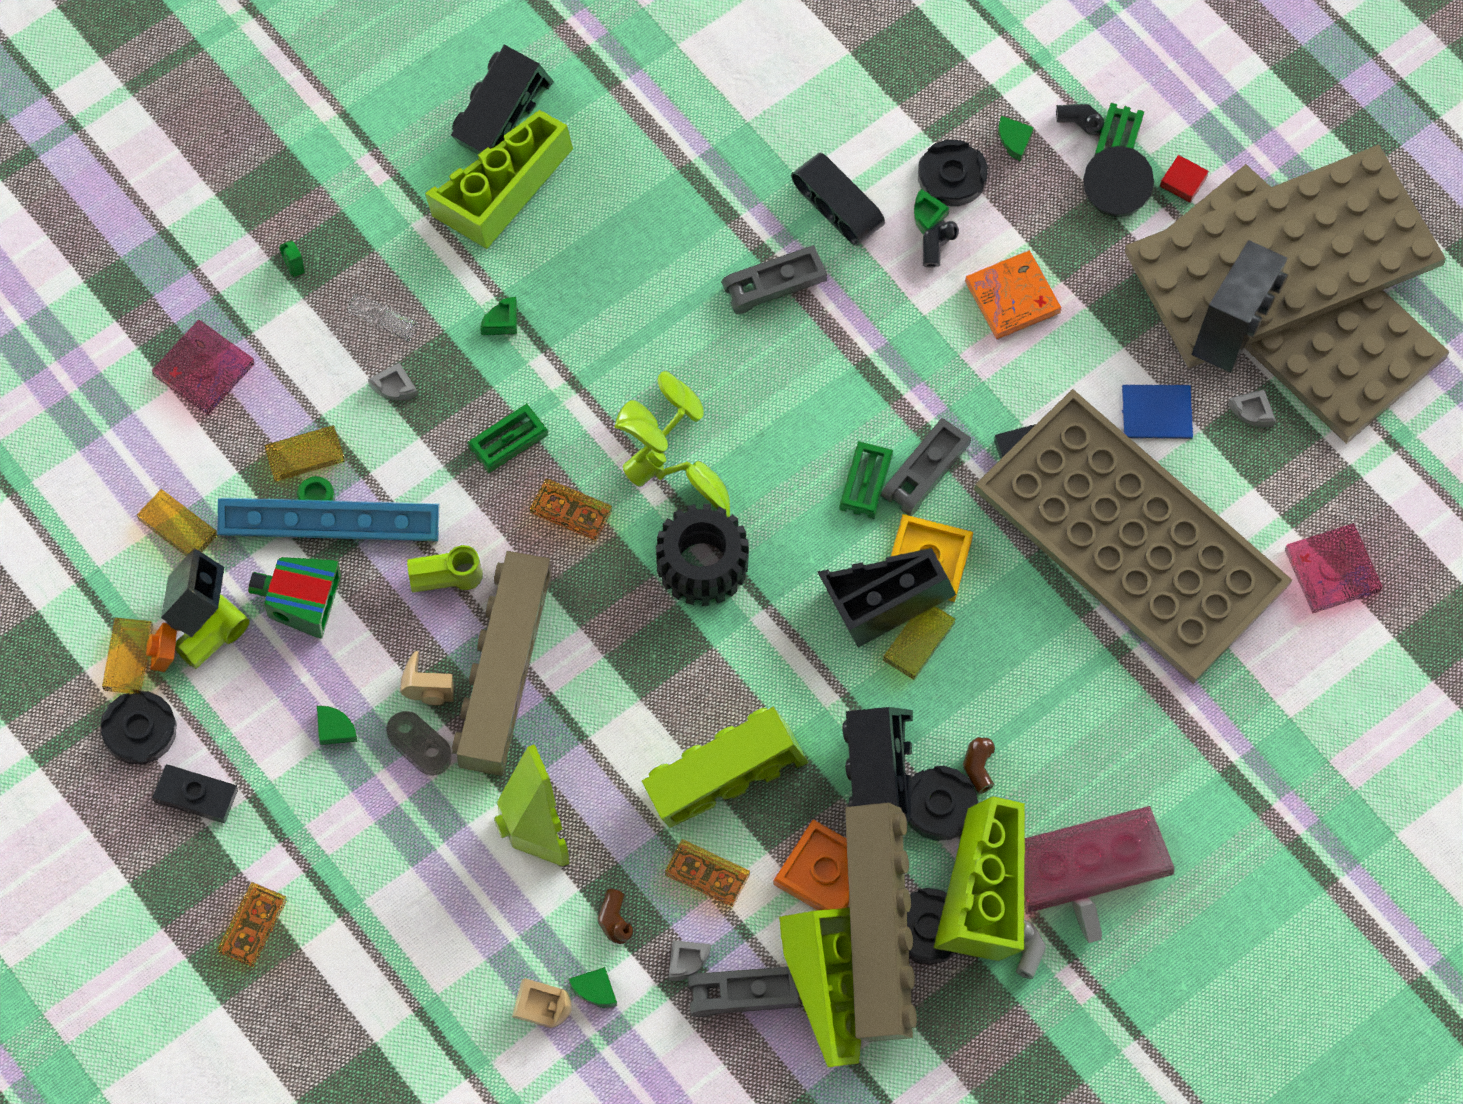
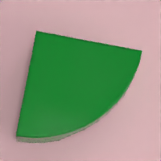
[998,116,1034,161]
[914,189,949,235]
[279,240,305,277]
[481,297,517,335]
[317,705,358,745]
[568,967,617,1008]

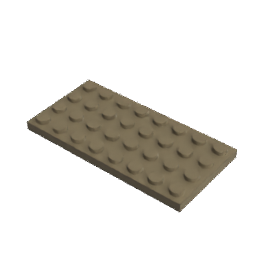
[1124,145,1446,369]
[1167,164,1449,444]
[974,389,1292,684]

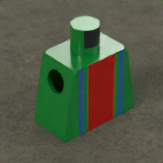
[248,557,341,639]

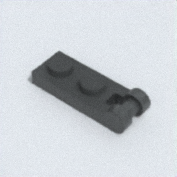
[721,245,827,314]
[881,418,971,516]
[688,967,799,1017]

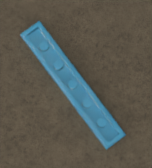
[217,498,440,541]

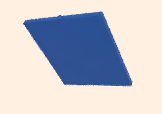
[1121,385,1193,439]

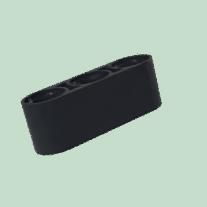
[791,152,885,246]

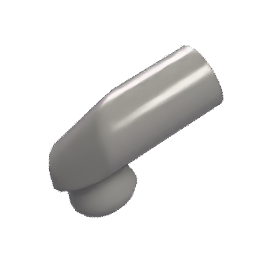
[1016,920,1046,979]

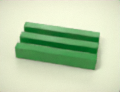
[1095,102,1144,154]
[467,403,548,474]
[839,441,893,519]

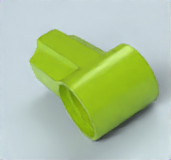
[407,545,483,593]
[175,595,250,669]

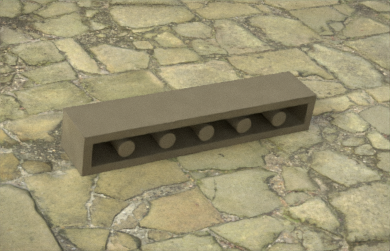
[452,551,552,776]
[845,803,917,1042]

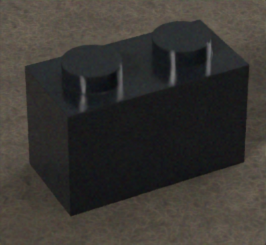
[161,548,225,638]

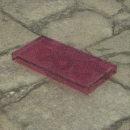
[1024,806,1175,913]

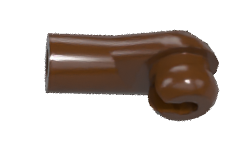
[963,737,995,794]
[598,889,633,944]

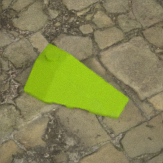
[494,744,569,867]
[779,908,861,1067]

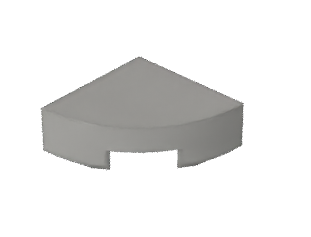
[368,363,418,400]
[1228,389,1276,427]
[1071,895,1102,943]
[669,940,711,981]

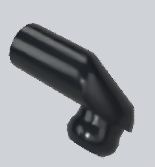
[1056,104,1104,135]
[923,220,959,268]

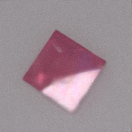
[152,319,255,415]
[1285,523,1383,614]

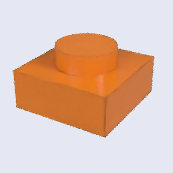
[146,623,177,672]

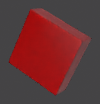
[1160,155,1209,203]

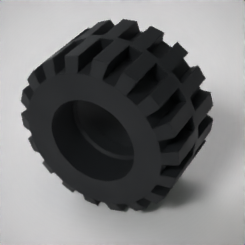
[656,504,749,606]

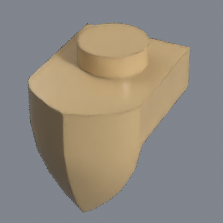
[400,651,454,705]
[512,978,572,1028]

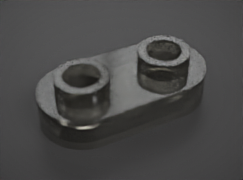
[386,711,452,776]

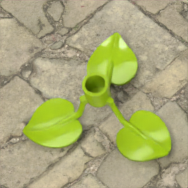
[614,371,730,517]

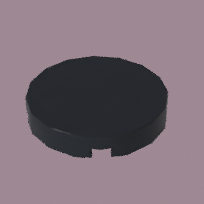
[918,139,988,207]
[1083,146,1154,217]
[101,691,177,765]
[908,766,978,841]
[907,888,957,965]

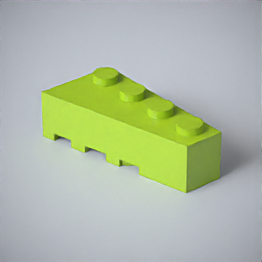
[425,110,573,249]
[642,706,809,828]
[934,796,1025,961]

